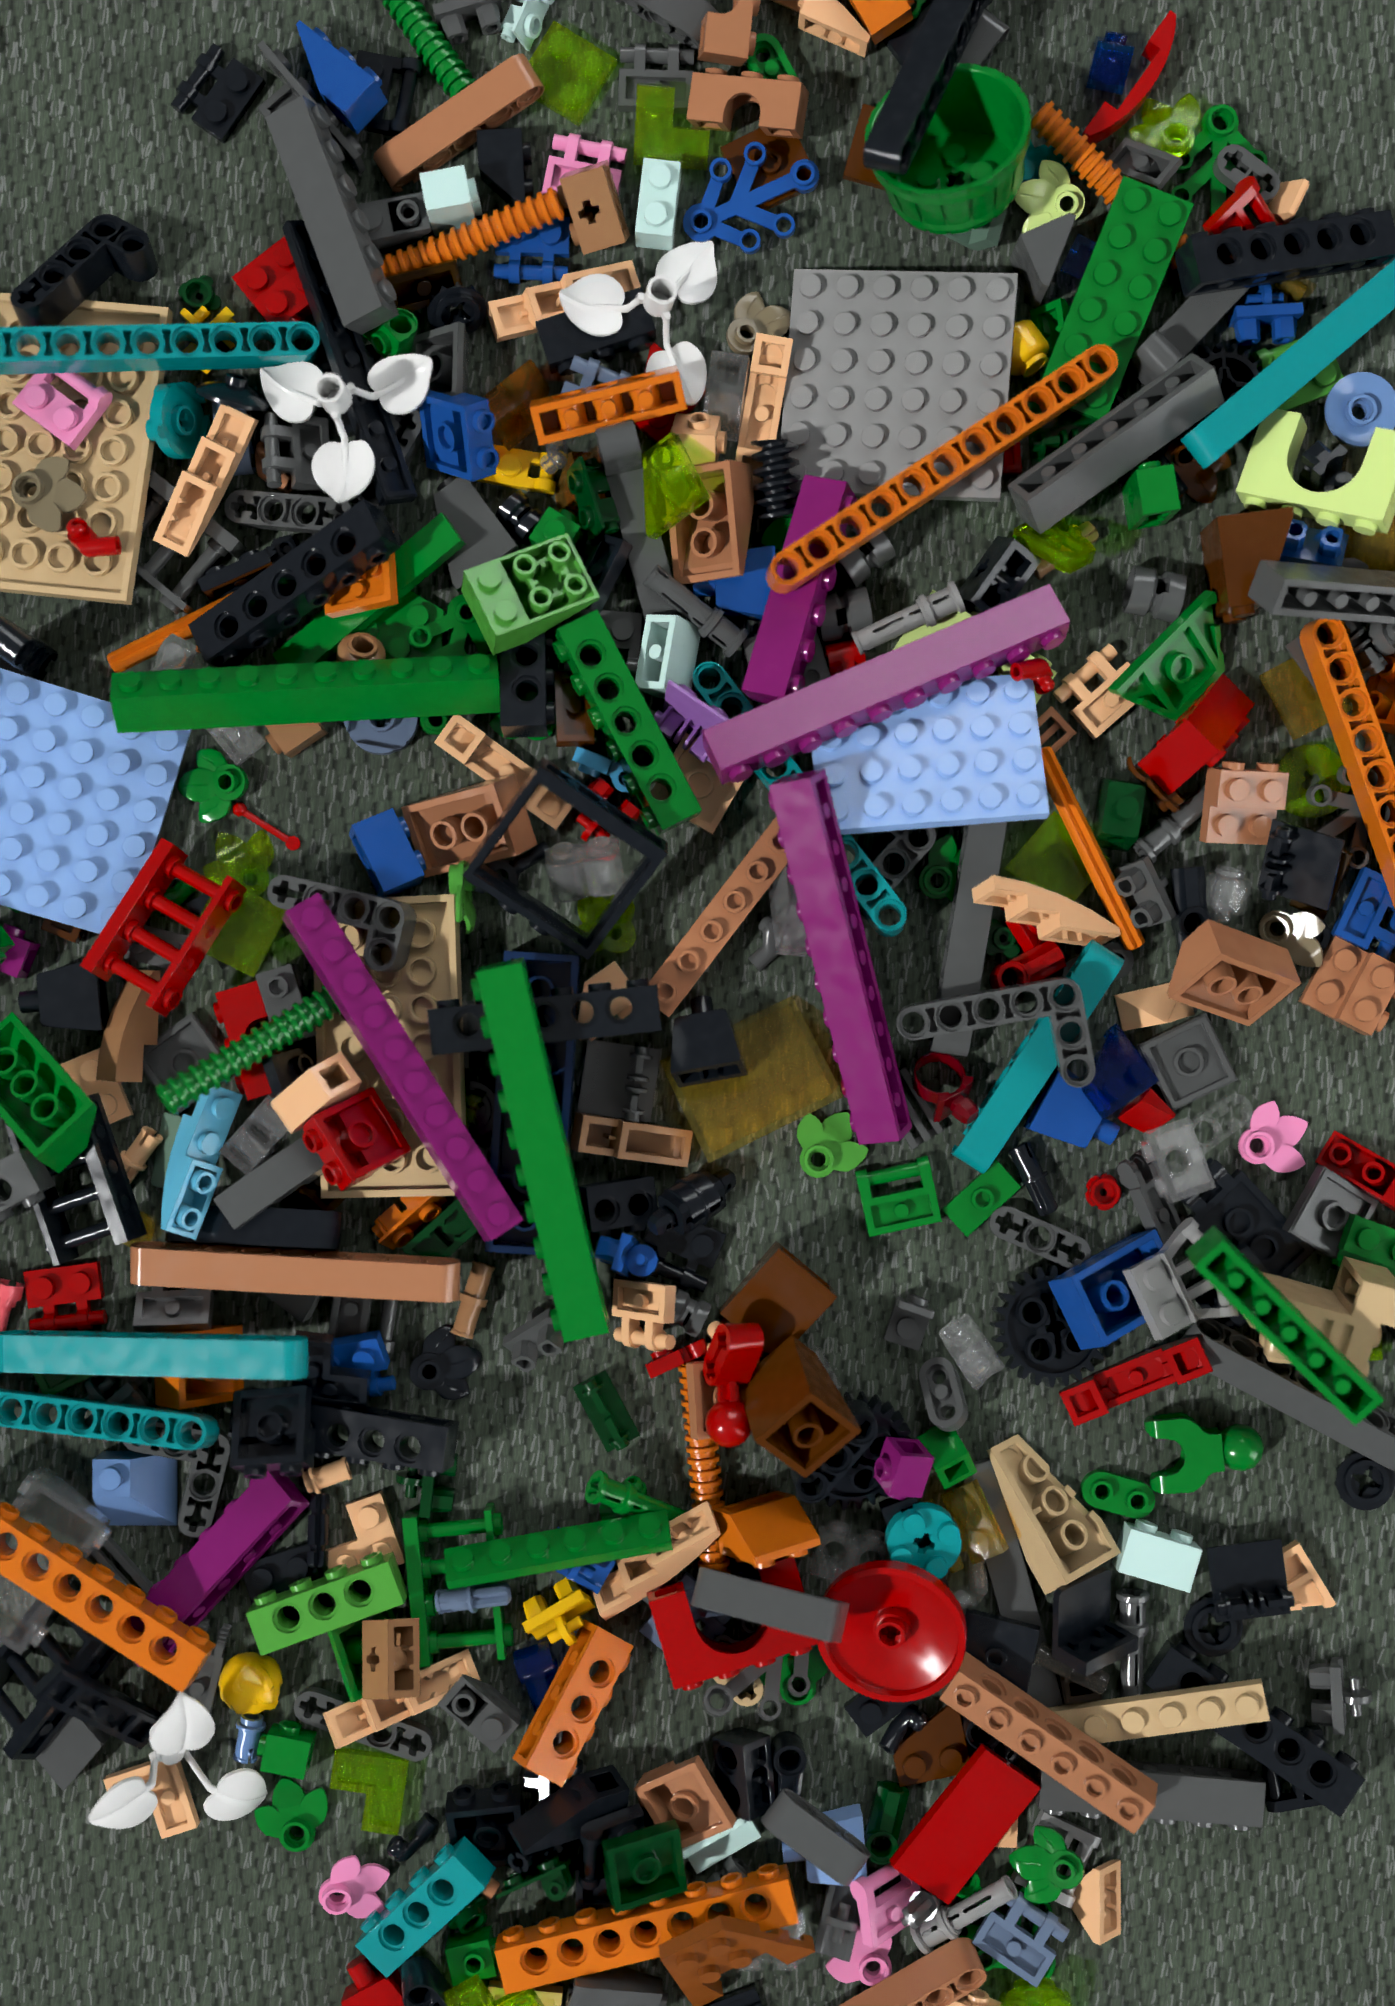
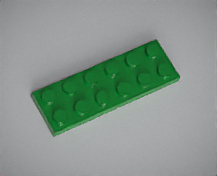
[1041,176,1194,421]

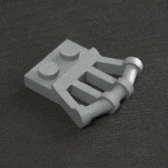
[1122,1217,1239,1340]

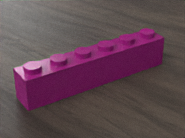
[741,474,857,704]
[131,1470,310,1667]

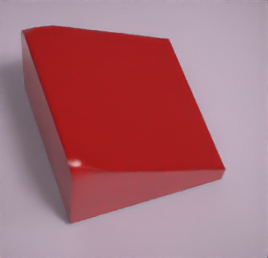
[1118,1087,1176,1135]

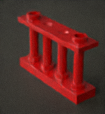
[80,838,247,1017]

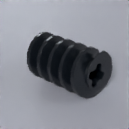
[751,439,800,519]

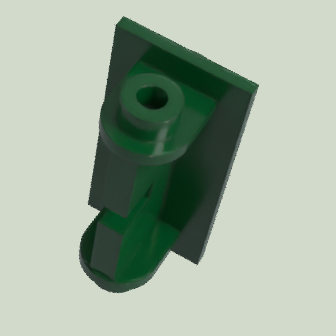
[567,456,621,541]
[573,1369,640,1453]

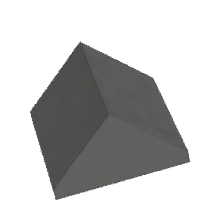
[1009,213,1076,308]
[411,321,469,411]

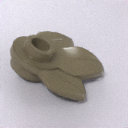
[726,292,791,356]
[11,457,87,532]
[1259,910,1326,968]

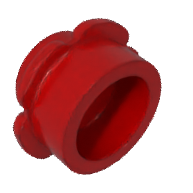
[1085,1174,1122,1210]

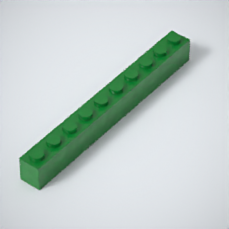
[110,654,500,733]
[471,957,610,1343]

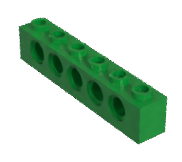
[552,609,702,836]
[1185,1226,1384,1426]

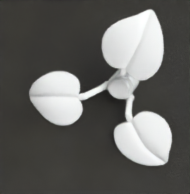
[559,241,717,406]
[260,354,433,503]
[88,1692,268,1829]

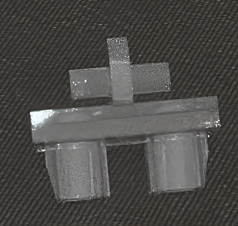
[206,726,267,766]
[938,1313,1005,1390]

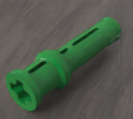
[585,1470,688,1521]

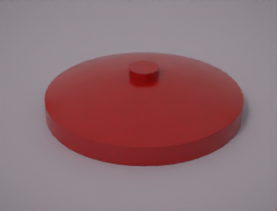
[817,1560,967,1702]

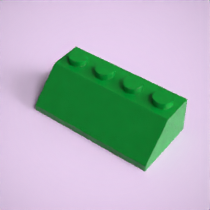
[0,1012,97,1173]

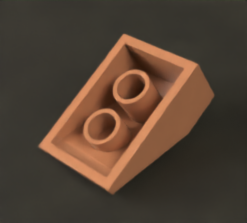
[664,460,754,585]
[401,773,537,878]

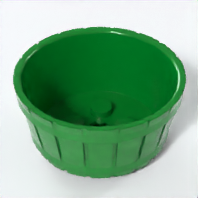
[865,63,1031,234]

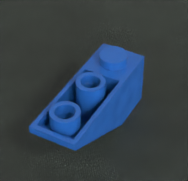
[296,20,388,135]

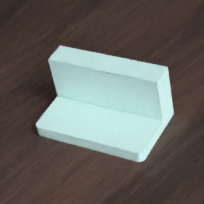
[682,1817,761,1874]

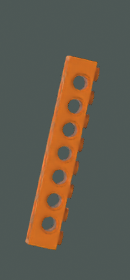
[0,1502,216,1692]
[494,1863,799,1995]

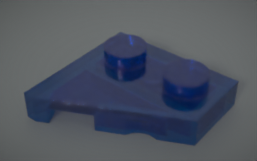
[1081,1023,1159,1120]

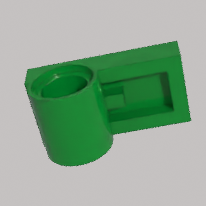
[363,308,418,358]

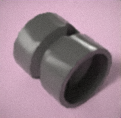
[835,528,896,588]
[1122,565,1187,623]
[817,586,873,643]

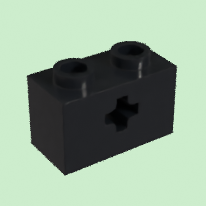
[959,536,1041,613]

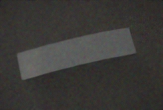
[213,1137,324,1230]

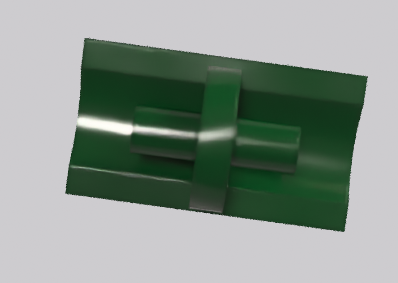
[396,1453,458,1518]

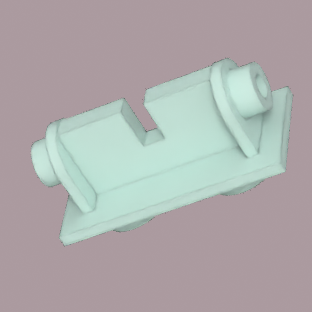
[501,0,555,51]

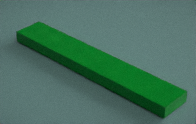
[272,512,466,664]

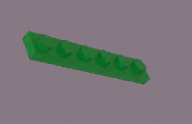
[444,1509,673,1590]

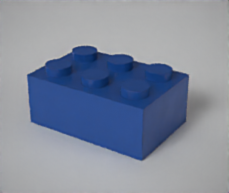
[1048,1229,1163,1350]

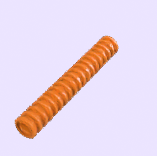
[1031,101,1188,276]
[381,187,565,277]
[678,1360,732,1574]

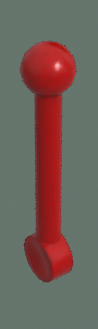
[232,802,301,851]

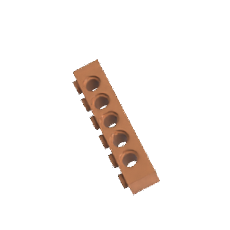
[649,817,788,1017]
[939,1651,1158,1834]

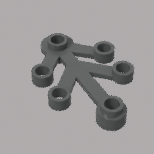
[1306,765,1395,869]
[702,1619,816,1721]

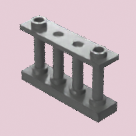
[136,469,246,615]

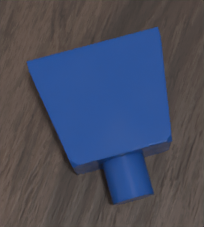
[693,545,775,621]
[1024,1066,1120,1149]

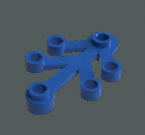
[683,141,820,254]

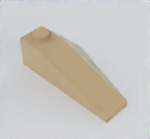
[987,1434,1121,1595]

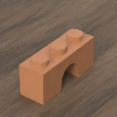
[698,0,760,67]
[686,68,809,139]

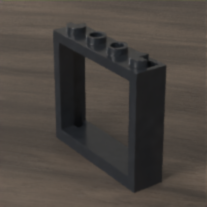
[462,757,668,960]

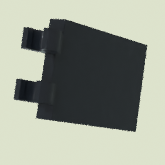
[1173,1157,1316,1278]

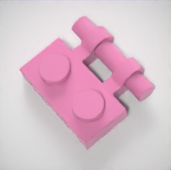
[542,133,628,209]

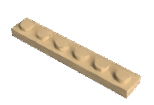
[1047,1678,1270,1743]

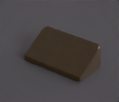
[385,259,463,312]

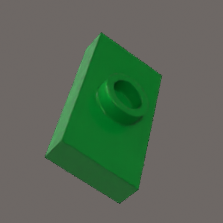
[941,1159,1021,1237]

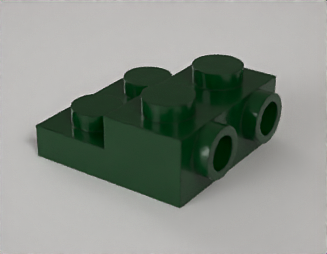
[602,1819,688,1914]

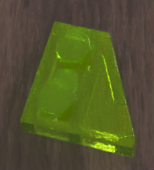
[1012,517,1096,574]

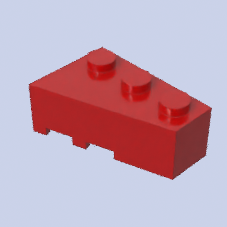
[1137,673,1255,795]

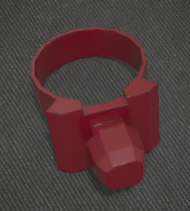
[912,1052,979,1124]

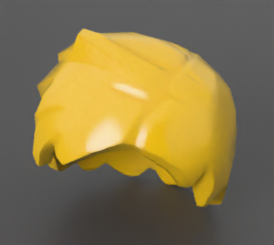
[218,1652,283,1715]

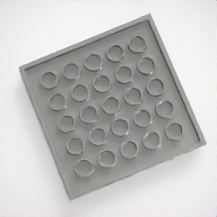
[781,269,1018,502]

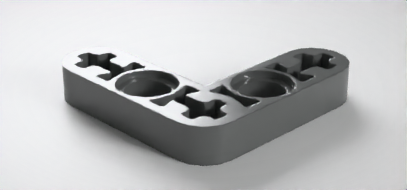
[122,1418,230,1537]

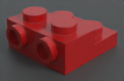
[232,236,312,322]
[302,1087,412,1192]

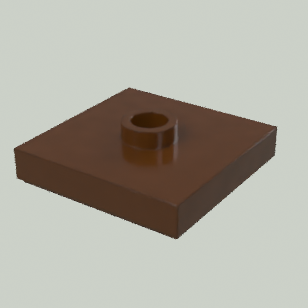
[720,128,820,211]

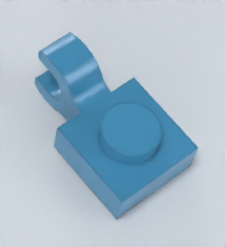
[572,746,628,792]

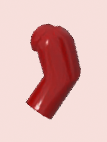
[66,518,122,557]
[1010,658,1055,695]

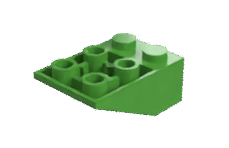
[461,533,600,655]

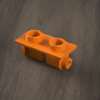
[371,1196,448,1250]

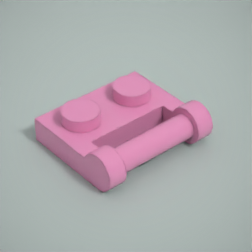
[12,373,113,451]
[850,1863,921,1949]

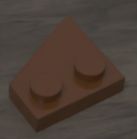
[893,1704,970,1787]

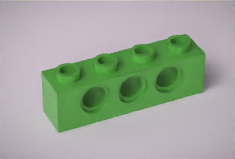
[246,1551,408,1656]

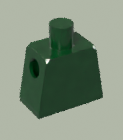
[1092,777,1146,852]

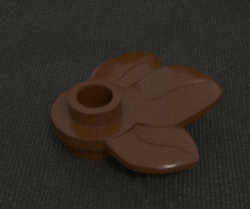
[1164,436,1231,503]
[1126,756,1185,813]

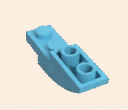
[161,1087,243,1240]

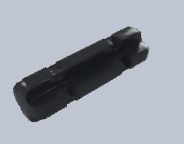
[307,1493,330,1568]

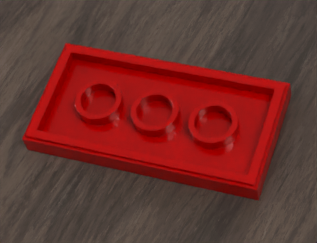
[889,1743,1041,1905]

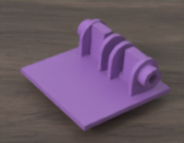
[653,680,729,764]

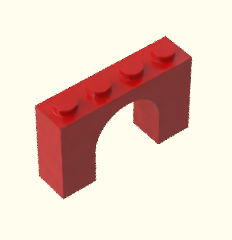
[647,1556,820,1691]

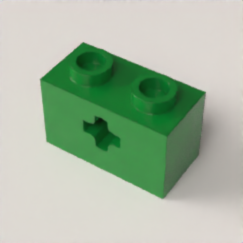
[1121,461,1181,531]

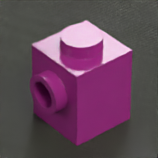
[0,923,41,979]
[873,1437,934,1500]

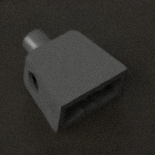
[36,1715,111,1791]

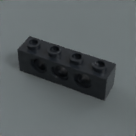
[500,630,555,738]

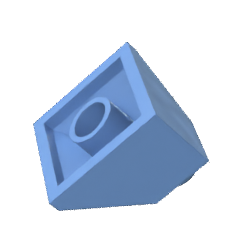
[92,1451,178,1525]

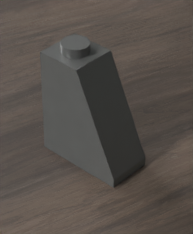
[433,476,519,595]
[566,1966,668,2006]

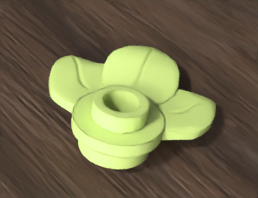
[1014,160,1085,233]

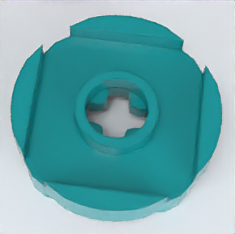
[145,382,211,459]
[885,1502,962,1579]

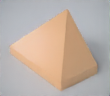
[1114,982,1195,1031]
[1071,1859,1121,1945]

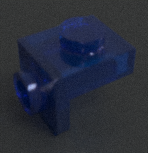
[1086,31,1135,95]

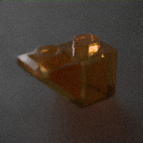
[483,359,550,451]

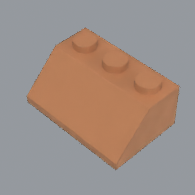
[1167,919,1301,1026]

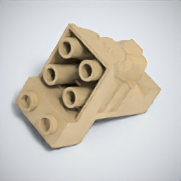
[1244,1256,1395,1377]

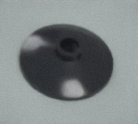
[195,373,271,411]

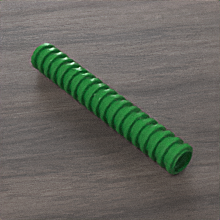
[380,0,476,99]
[156,985,341,1115]

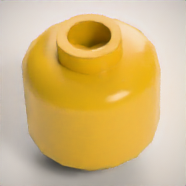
[1011,320,1049,378]

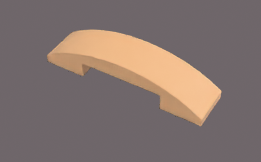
[735,332,793,489]
[434,715,573,830]

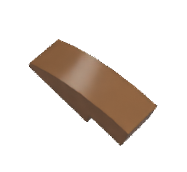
[96,970,161,1082]
[570,1112,693,1168]

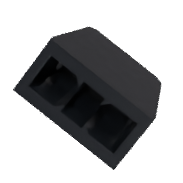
[18,962,109,1031]
[670,995,748,1088]

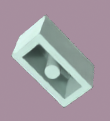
[635,158,681,251]
[419,165,483,237]
[635,614,700,699]
[1112,1519,1203,1593]

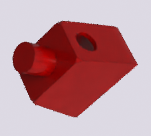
[341,1955,404,2006]

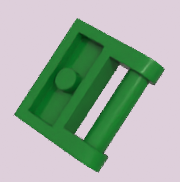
[854,1155,942,1237]

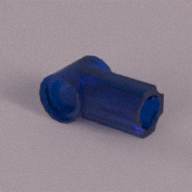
[513,1640,559,1713]

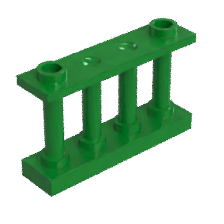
[402,1502,514,1667]

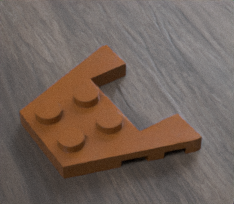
[659,1915,816,2006]

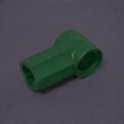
[864,1780,909,1865]

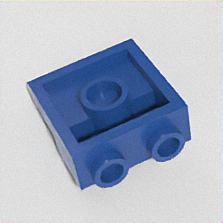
[419,390,499,482]

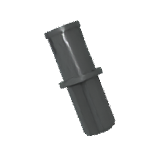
[901,1889,944,1929]

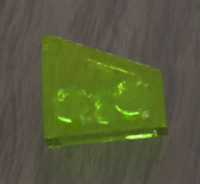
[642,432,710,539]

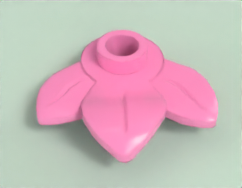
[1238,1101,1308,1173]
[319,1855,390,1918]
[825,1926,892,1987]

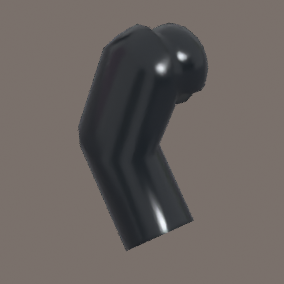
[879,1705,928,1755]
[387,1812,439,1862]

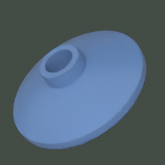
[1324,372,1395,448]

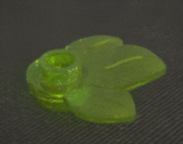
[1129,93,1201,157]
[202,830,274,898]
[577,888,636,953]

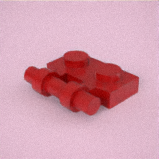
[23,1261,107,1331]

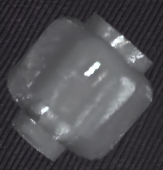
[1205,865,1252,922]

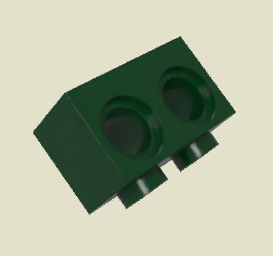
[402,1199,477,1257]

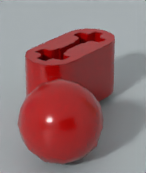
[703,1323,764,1448]

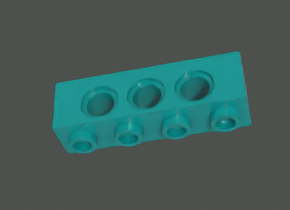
[355,1836,496,1978]

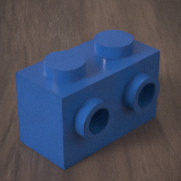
[349,808,427,897]

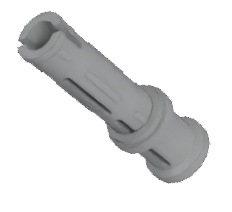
[851,580,966,655]
[910,1875,1018,1955]

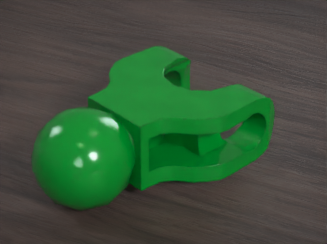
[1144,1412,1264,1494]

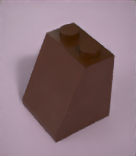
[1200,507,1294,625]
[719,1241,837,1358]
[739,1335,861,1478]

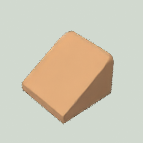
[1267,179,1310,225]

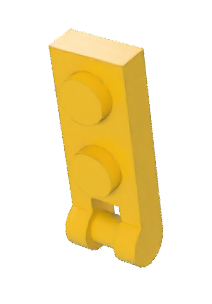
[455,444,561,495]

